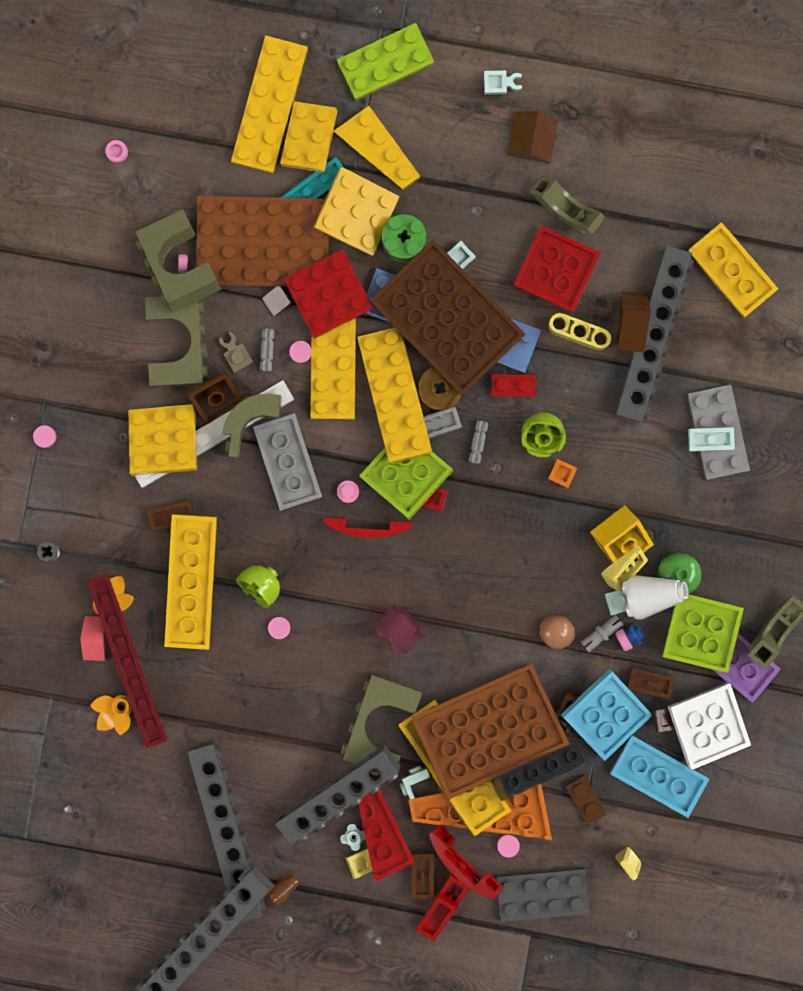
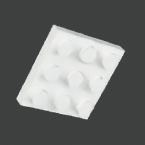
[668,683,751,770]

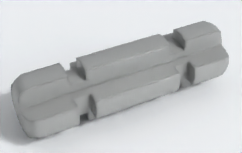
[260,328,274,372]
[469,421,488,464]

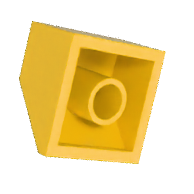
[590,505,654,563]

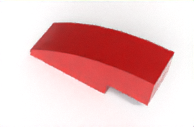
[416,873,470,942]

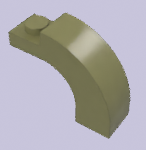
[529,175,605,235]
[222,394,282,458]
[748,594,803,669]

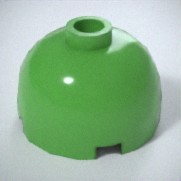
[657,552,702,594]

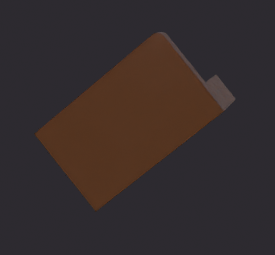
[617,291,651,352]

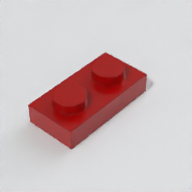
[491,374,536,398]

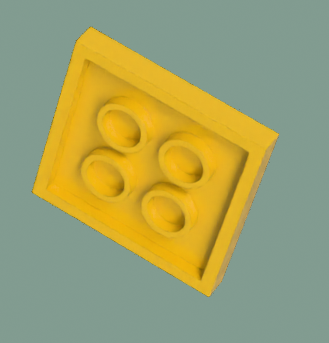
[313,167,400,256]
[128,404,197,476]

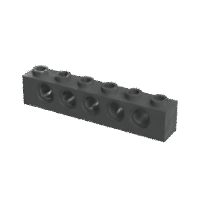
[275,744,401,845]

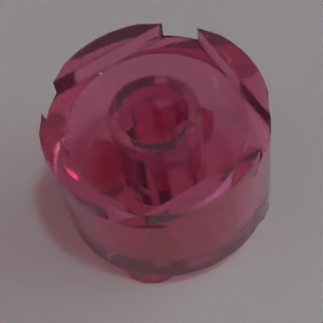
[375,603,426,655]

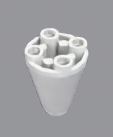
[622,575,688,620]

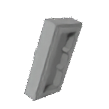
[423,407,462,439]

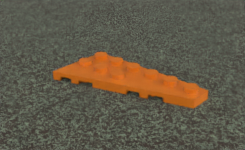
[409,784,552,840]

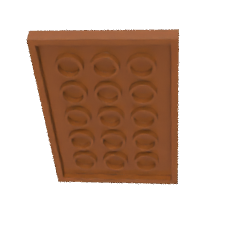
[196,196,329,287]
[410,664,570,800]

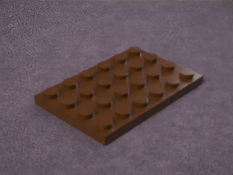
[370,239,526,396]

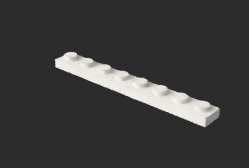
[135,381,294,488]

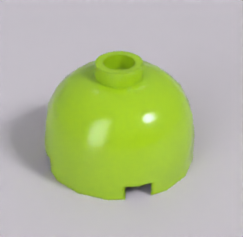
[521,412,566,457]
[236,565,280,608]

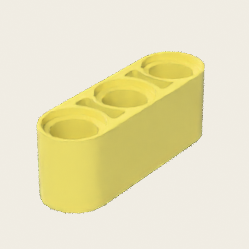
[548,313,611,351]

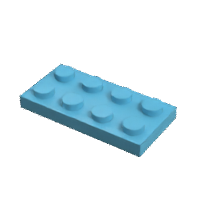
[610,735,709,818]

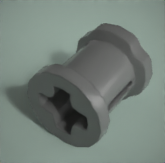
[37,542,60,562]

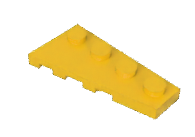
[334,106,420,191]

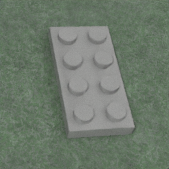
[687,385,750,480]
[253,413,322,511]

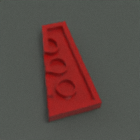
[358,789,415,882]

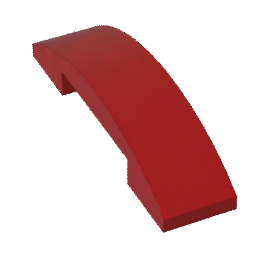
[323,518,412,538]
[430,825,504,899]

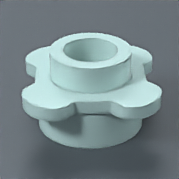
[340,824,365,851]

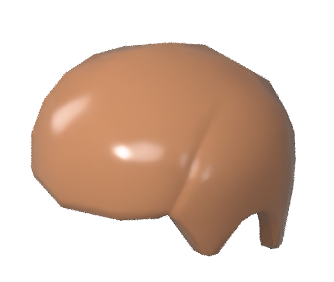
[540,614,575,650]

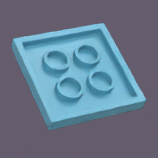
[561,669,652,761]

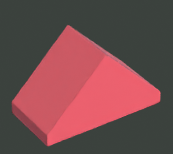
[80,616,107,661]

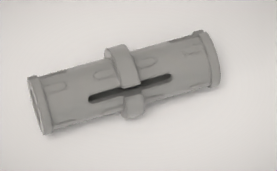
[580,615,624,653]

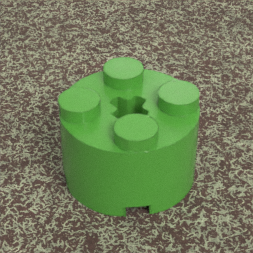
[382,214,426,263]

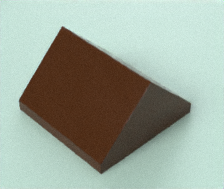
[507,111,558,164]
[187,371,243,425]

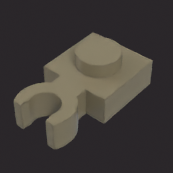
[219,332,254,373]

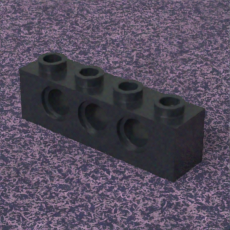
[492,742,586,802]

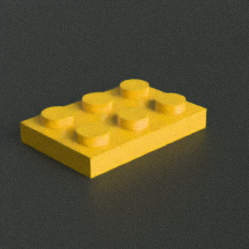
[280,101,338,173]

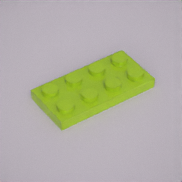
[337,23,435,101]

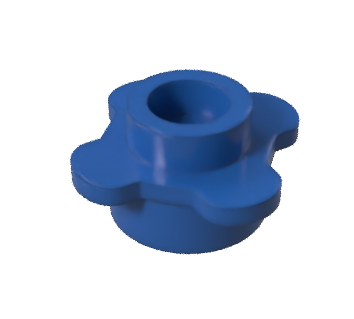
[625,624,645,646]

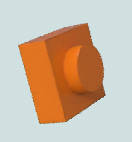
[548,459,577,488]

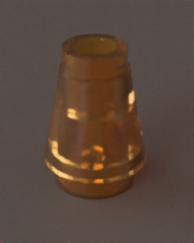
[267,874,300,906]

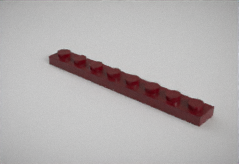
[87,573,167,748]

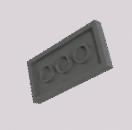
[496,868,589,922]

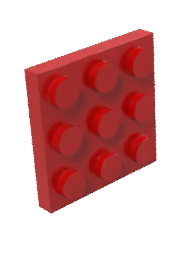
[513,225,601,313]
[284,249,373,339]

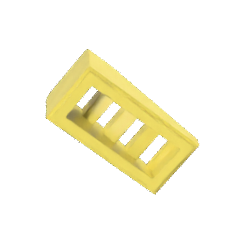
[601,546,648,592]
[615,846,641,880]

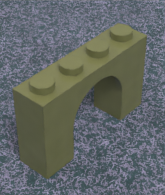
[135,209,221,312]
[145,297,208,388]
[341,674,422,773]

